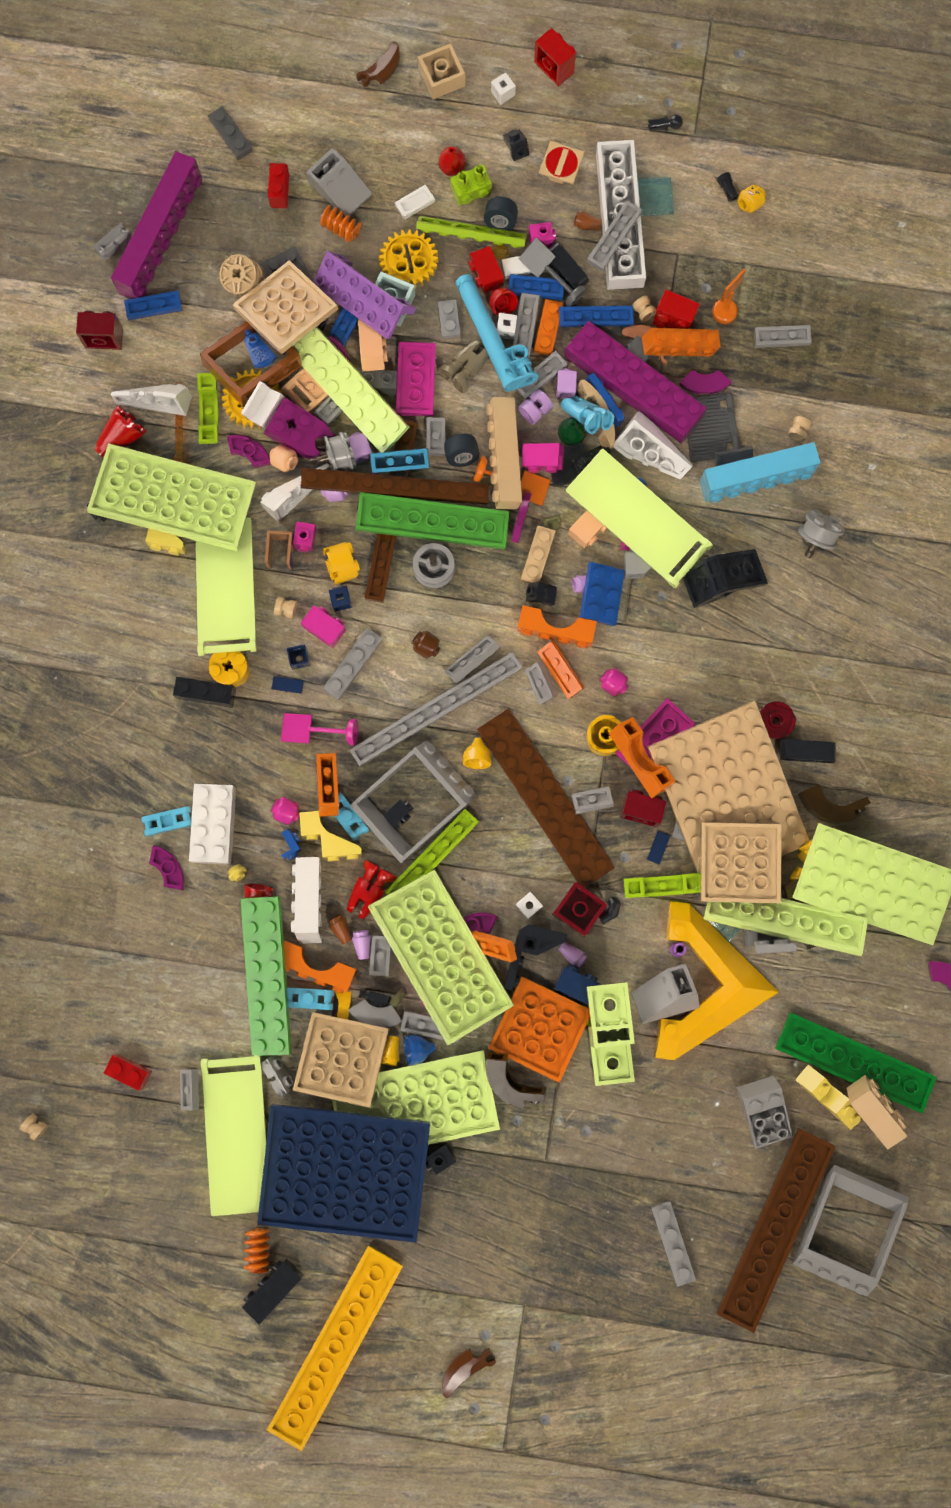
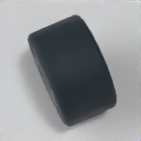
[484,196,518,231]
[444,433,480,467]

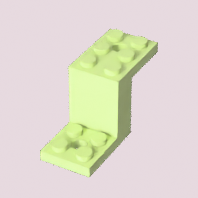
[587,982,635,1086]

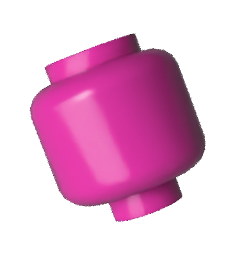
[599,668,629,696]
[270,797,301,825]

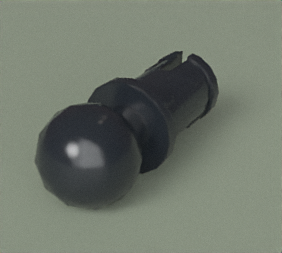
[648,114,683,132]

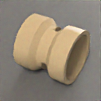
[632,295,656,322]
[787,416,812,442]
[274,597,297,619]
[19,1113,48,1141]

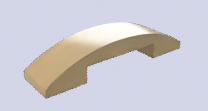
[576,379,615,449]

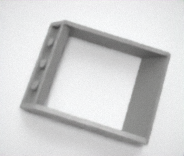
[350,740,478,863]
[793,1165,909,1297]

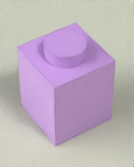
[556,369,577,399]
[348,432,372,464]

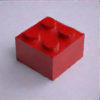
[534,28,576,87]
[653,289,700,329]

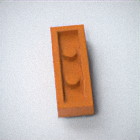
[534,299,563,356]
[537,641,585,699]
[471,930,517,962]

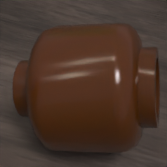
[411,630,441,659]

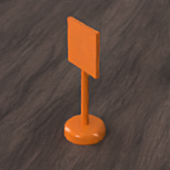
[712,269,746,324]
[473,456,551,506]

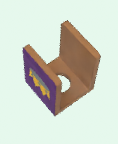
[265,530,294,570]

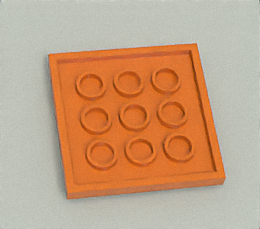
[488,977,590,1083]

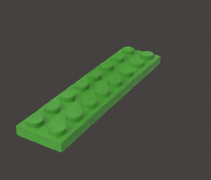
[355,492,509,550]
[240,896,292,1056]

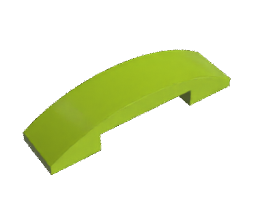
[197,373,219,444]
[624,873,701,898]

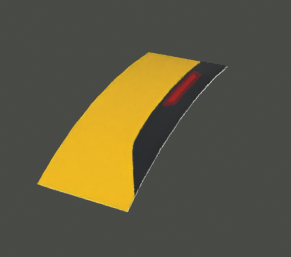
[332,991,352,1020]

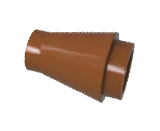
[574,211,602,231]
[328,914,352,945]

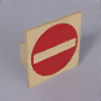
[539,141,584,184]

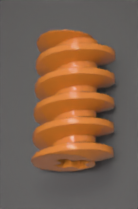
[320,204,362,242]
[243,1228,270,1273]

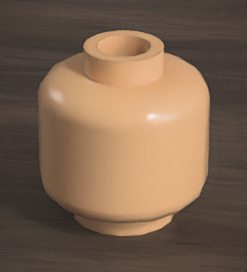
[270,444,298,472]

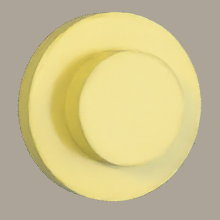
[228,864,247,882]

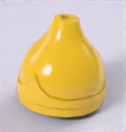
[462,738,492,769]

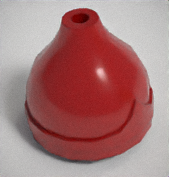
[438,146,466,176]
[489,288,518,316]
[244,883,273,898]

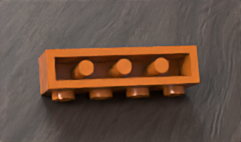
[642,328,721,357]

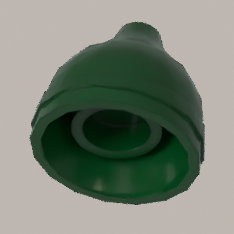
[558,417,586,446]

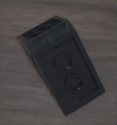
[683,549,768,608]
[504,924,567,990]

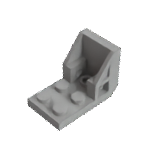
[742,929,797,954]

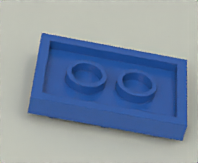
[579,562,625,626]

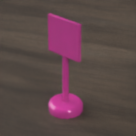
[281,713,359,745]

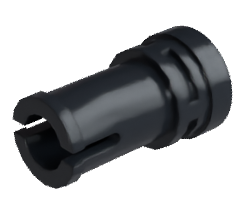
[716,172,739,202]

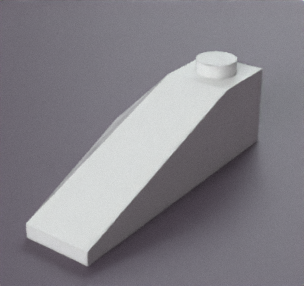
[261,463,331,523]

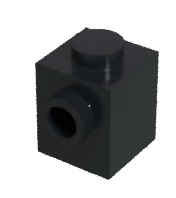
[426,1143,456,1175]

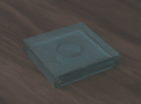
[637,177,674,216]

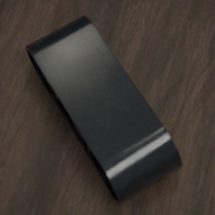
[548,242,589,290]
[780,739,836,763]

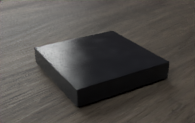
[551,443,585,487]

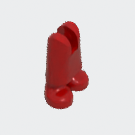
[347,859,397,920]

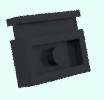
[358,989,390,1007]

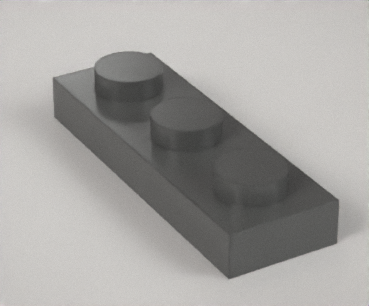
[207,106,253,160]

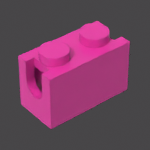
[522,443,564,473]
[301,605,346,649]

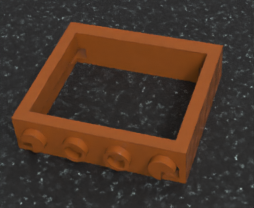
[200,321,302,407]

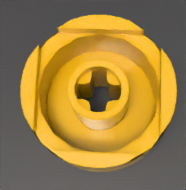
[323,542,360,585]
[209,651,250,688]
[586,715,621,756]

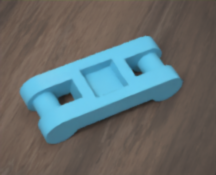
[335,791,370,842]
[141,806,192,837]
[287,987,334,1010]

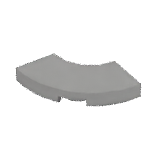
[349,999,402,1028]

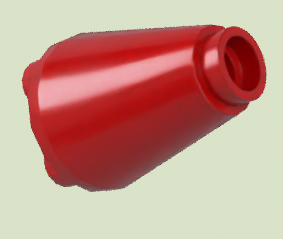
[94,405,147,458]

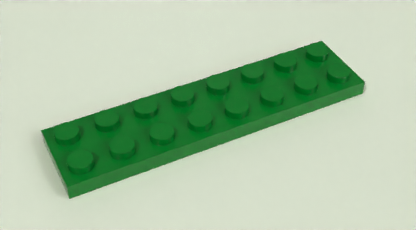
[774,1012,937,1114]

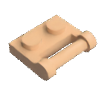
[281,368,329,414]

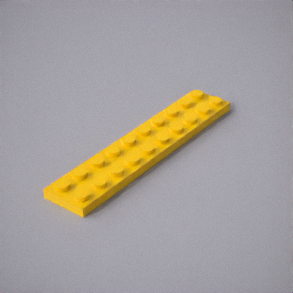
[267,1245,403,1451]

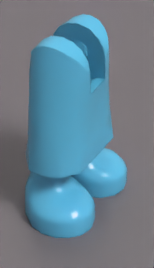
[561,396,614,434]

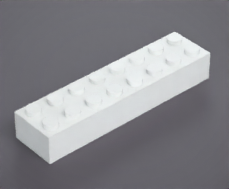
[596,140,646,290]

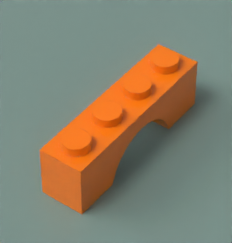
[517,605,597,649]
[609,717,676,798]
[284,940,357,994]

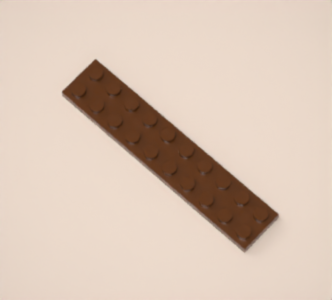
[477,708,615,888]
[716,1128,836,1333]

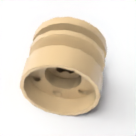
[219,254,267,298]

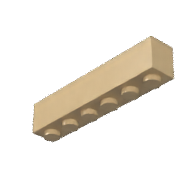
[486,397,522,509]

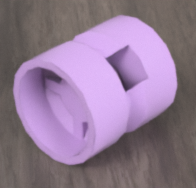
[518,389,553,425]

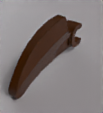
[356,42,400,87]
[442,1348,496,1398]

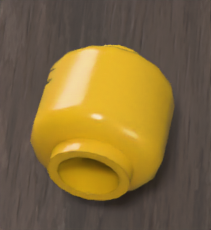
[738,184,766,213]

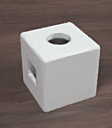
[491,73,516,105]
[497,313,517,340]
[516,892,543,919]

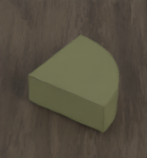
[542,514,561,534]
[389,988,407,1007]

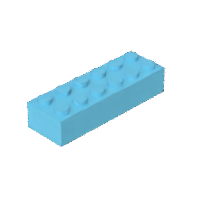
[699,442,821,503]

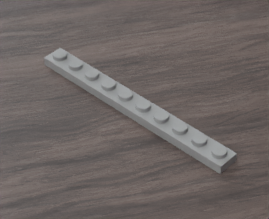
[350,652,523,767]

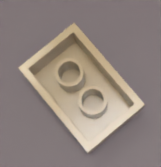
[846,1075,907,1149]

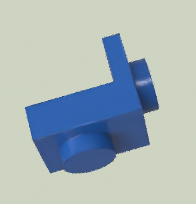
[281,829,301,861]

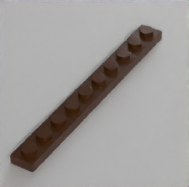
[365,420,419,603]
[300,468,489,505]

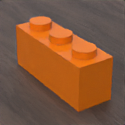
[316,753,339,816]

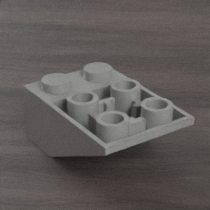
[306,148,372,217]
[631,964,700,1024]
[736,1076,793,1149]

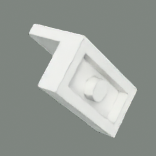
[241,381,284,429]

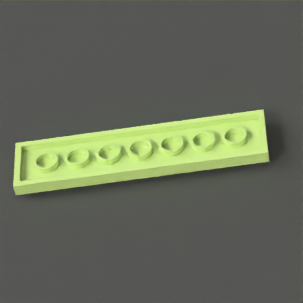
[292,327,409,452]
[704,898,868,956]

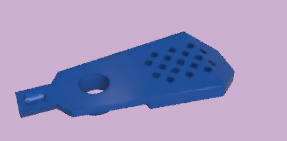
[244,329,276,368]

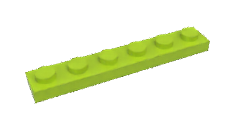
[416,216,527,248]
[385,809,479,895]

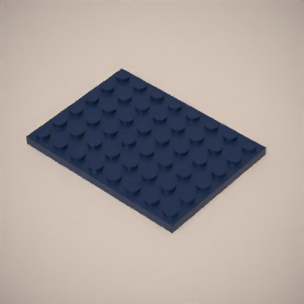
[257,1104,430,1243]

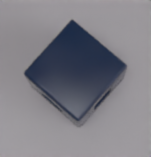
[329,586,352,612]
[287,645,310,670]

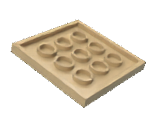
[232,261,338,354]
[700,822,781,903]
[293,1012,389,1108]

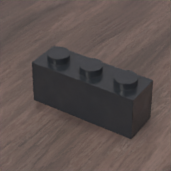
[173,677,236,708]
[242,1258,304,1325]

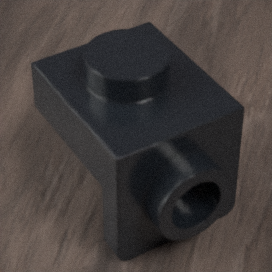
[503,129,530,161]
[526,581,557,606]

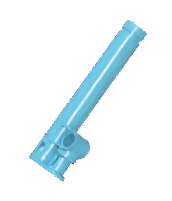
[455,274,539,392]

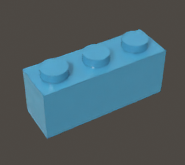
[370,448,430,473]

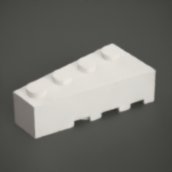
[291,857,322,944]

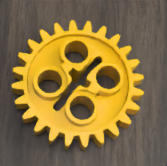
[379,229,438,288]
[222,369,282,430]

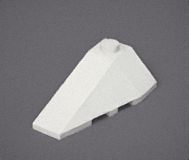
[111,384,192,416]
[613,411,693,479]

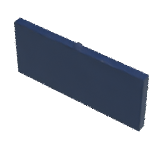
[271,676,304,694]
[647,831,670,865]

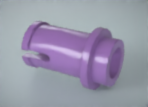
[670,942,687,957]

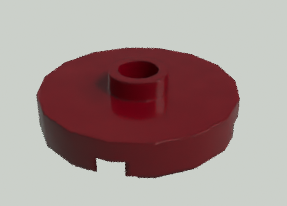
[759,701,796,740]

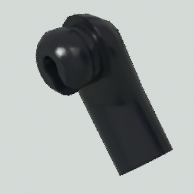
[599,897,621,924]

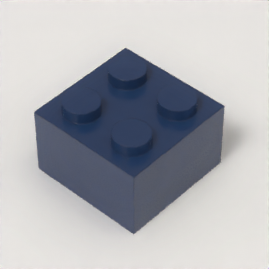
[553,965,600,1005]

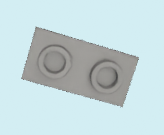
[93,223,131,261]
[261,1055,294,1097]

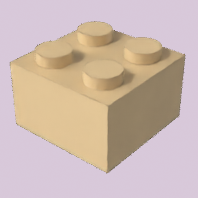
[418,43,465,100]

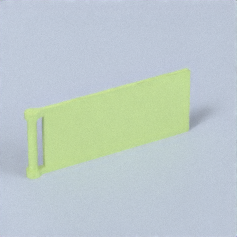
[566,449,713,588]
[195,517,257,656]
[201,1055,267,1216]

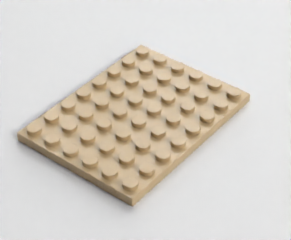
[647,701,810,873]

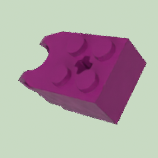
[263,397,337,459]

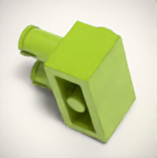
[450,164,492,206]

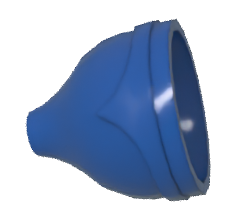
[404,1035,435,1066]

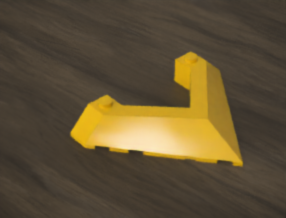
[655,901,779,1060]

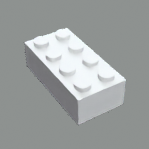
[189,784,236,865]

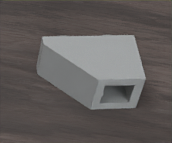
[623,550,653,579]

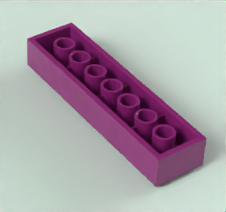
[111,151,202,299]
[565,321,707,444]

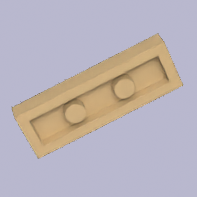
[521,526,556,583]

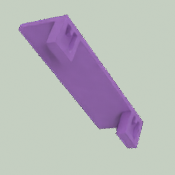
[314,251,416,339]

